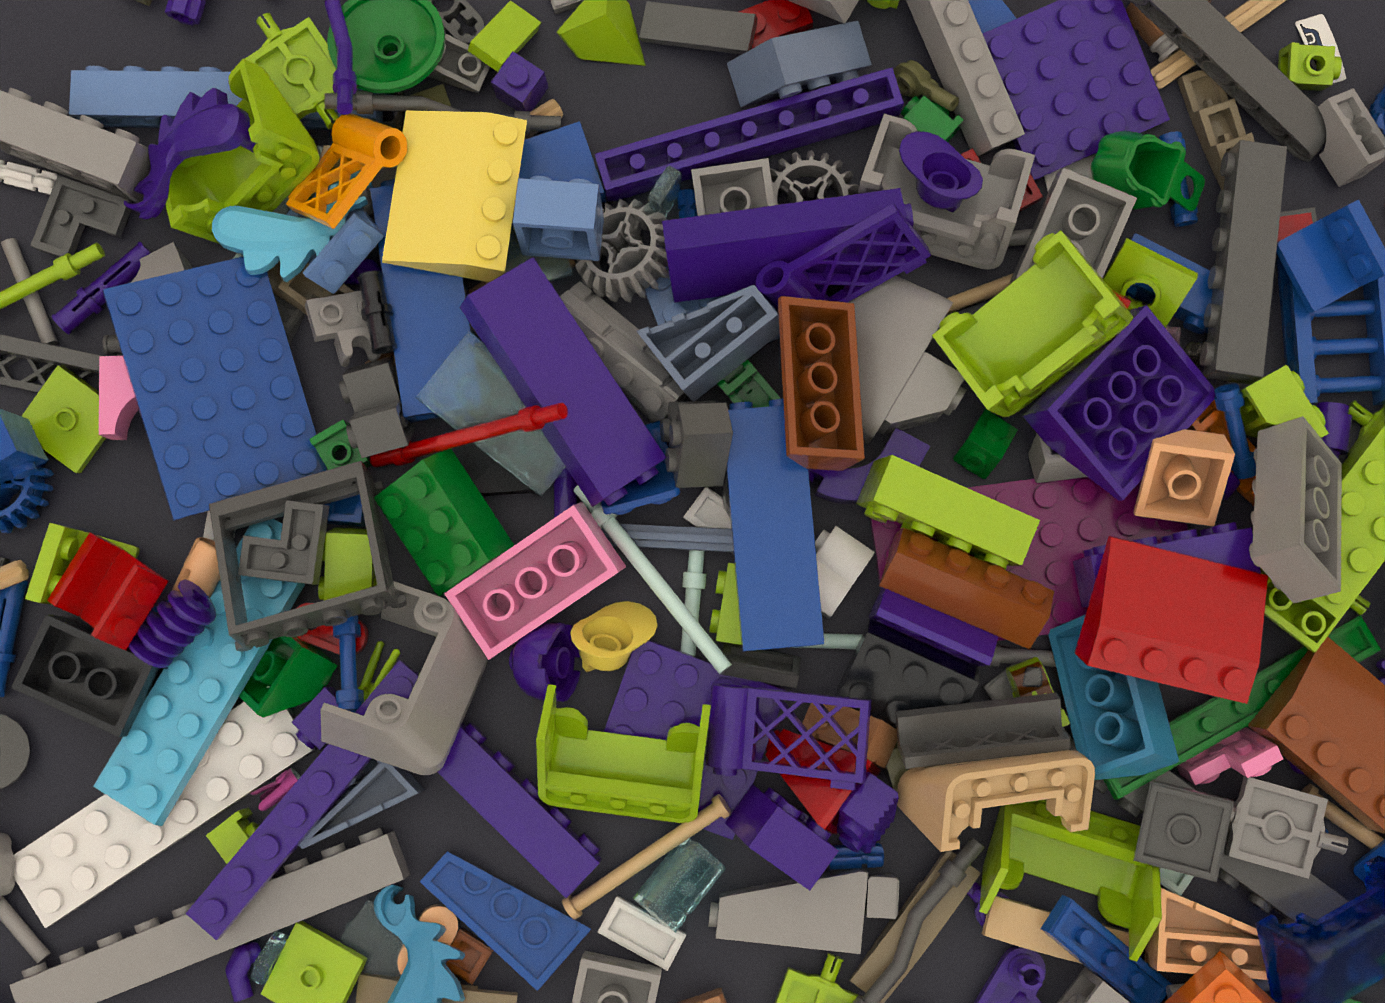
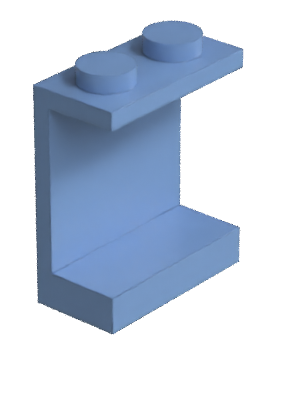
[286,185,384,294]

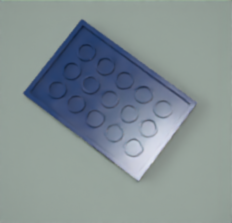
[103,256,327,521]

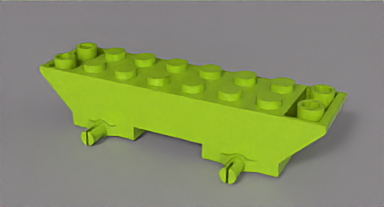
[1260,400,1385,652]

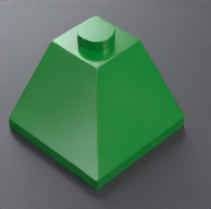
[239,636,338,718]

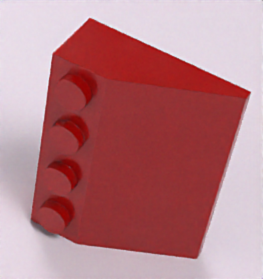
[1075,536,1268,704]

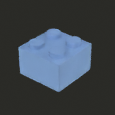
[513,176,604,261]

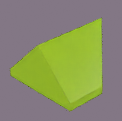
[557,0,646,66]

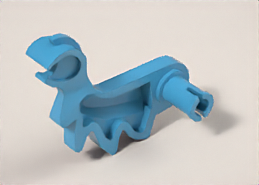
[374,884,465,1003]

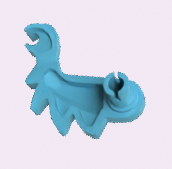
[212,170,373,282]

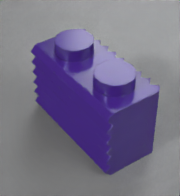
[836,772,899,854]

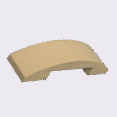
[982,896,1129,964]

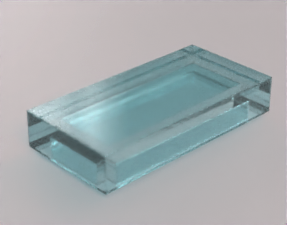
[648,165,681,217]

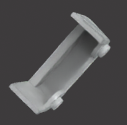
[321,581,488,775]

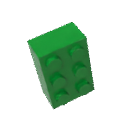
[374,449,514,596]

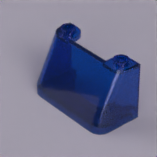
[1255,855,1385,1003]

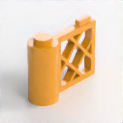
[286,113,407,229]

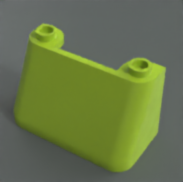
[165,59,320,244]
[932,230,1133,417]

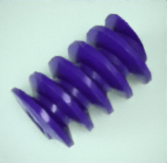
[129,579,216,668]

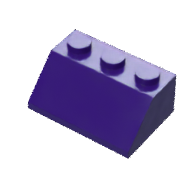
[868,587,998,666]

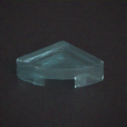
[251,930,288,986]

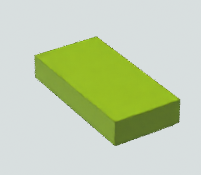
[467,0,541,72]

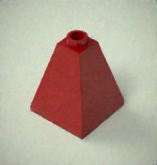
[765,729,881,835]

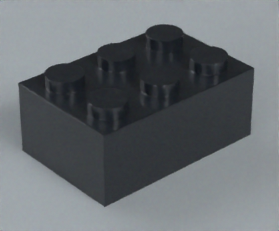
[11,615,164,737]
[836,619,979,729]

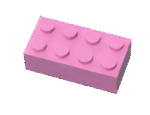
[444,502,626,660]

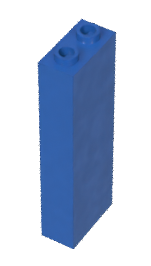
[370,179,487,423]
[726,399,824,652]

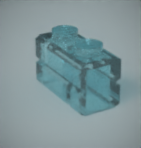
[633,839,726,933]

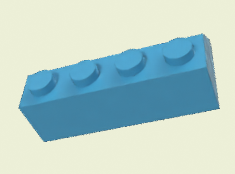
[1048,614,1179,780]

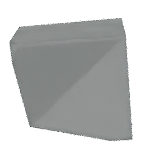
[864,873,899,919]

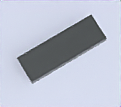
[639,1,758,55]

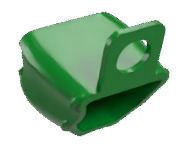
[1091,131,1205,211]

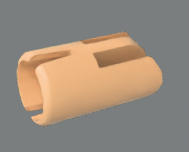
[172,537,220,598]

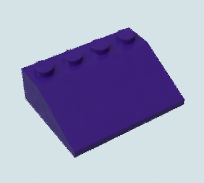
[1023,305,1215,501]

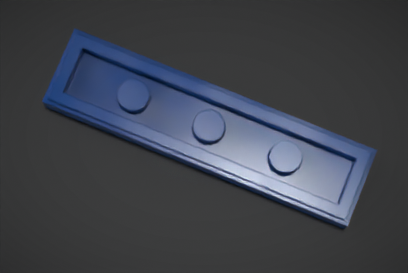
[1040,895,1173,1003]

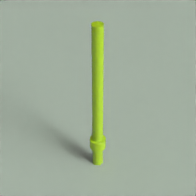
[0,243,105,310]

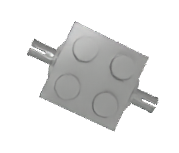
[1224,776,1348,879]

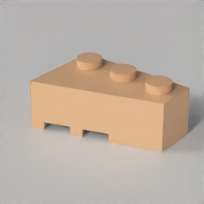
[1144,888,1282,981]

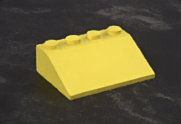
[382,110,527,282]

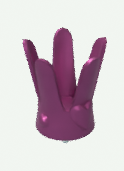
[250,767,301,811]

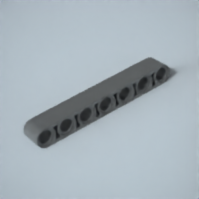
[1130,0,1326,162]

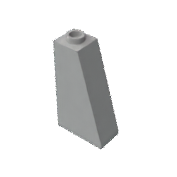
[708,868,868,954]

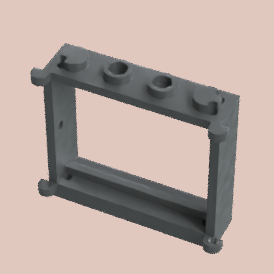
[209,461,407,652]

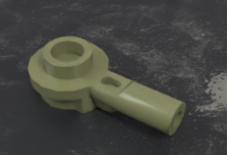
[893,60,959,111]

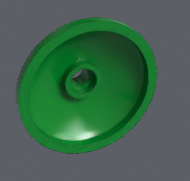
[327,0,445,93]

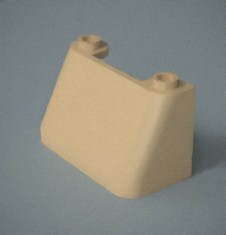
[897,750,1095,852]

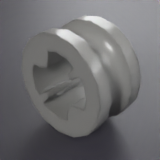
[1149,34,1180,62]

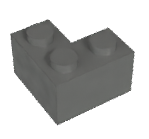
[339,356,415,458]
[660,401,733,488]

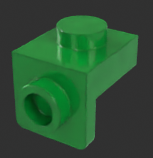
[953,409,1018,479]

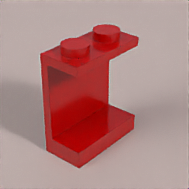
[47,532,168,651]

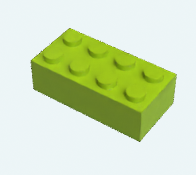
[856,455,1040,570]

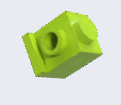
[1278,42,1342,91]
[206,807,259,864]

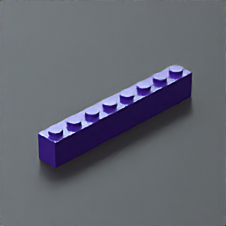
[595,67,904,203]

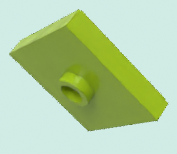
[22,365,106,473]
[261,921,368,1003]

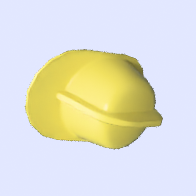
[570,601,657,672]

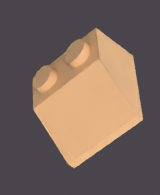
[1133,429,1235,526]

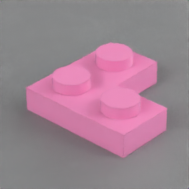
[1176,727,1283,786]

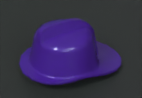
[899,131,983,213]

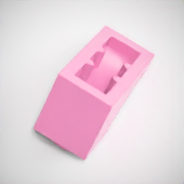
[99,356,139,440]

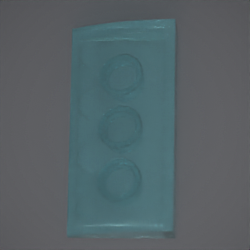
[415,331,565,497]

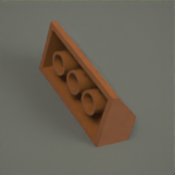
[778,296,865,471]
[879,528,1054,649]

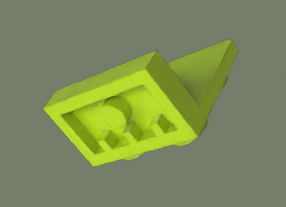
[25,523,140,605]

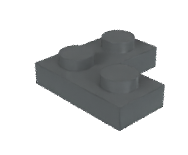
[30,175,134,257]
[238,500,329,585]

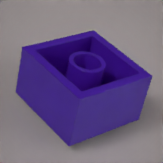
[725,785,839,891]

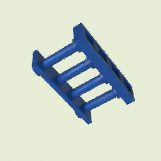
[1276,257,1385,405]

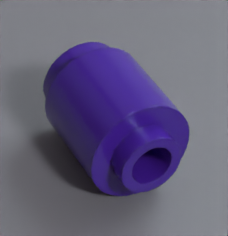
[1316,402,1352,459]

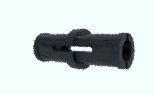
[357,271,397,354]

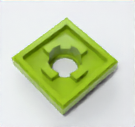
[1102,238,1198,328]

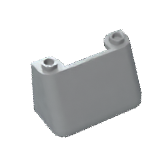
[858,114,1035,270]
[848,276,953,444]

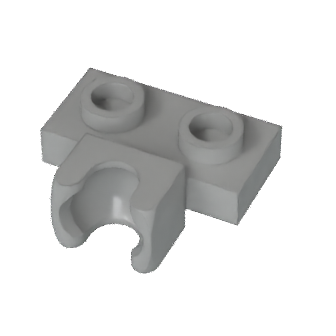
[305,291,381,367]

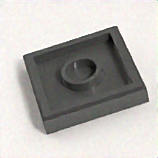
[1133,780,1234,882]

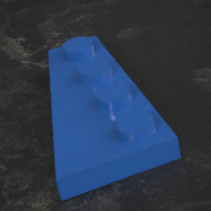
[420,851,591,991]

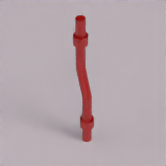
[370,403,568,468]

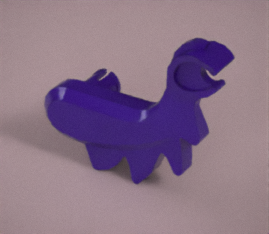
[124,88,256,220]
[974,946,1046,1003]

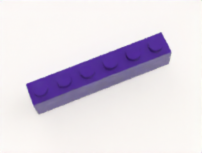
[438,722,602,898]

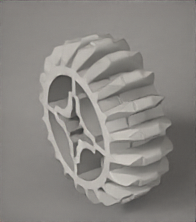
[770,150,859,205]
[575,198,669,303]

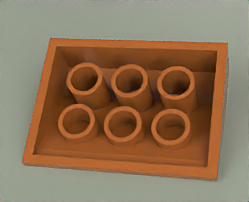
[1248,636,1385,834]

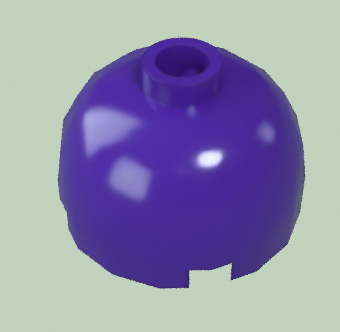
[509,622,580,702]

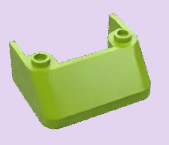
[536,684,711,823]
[979,799,1162,962]

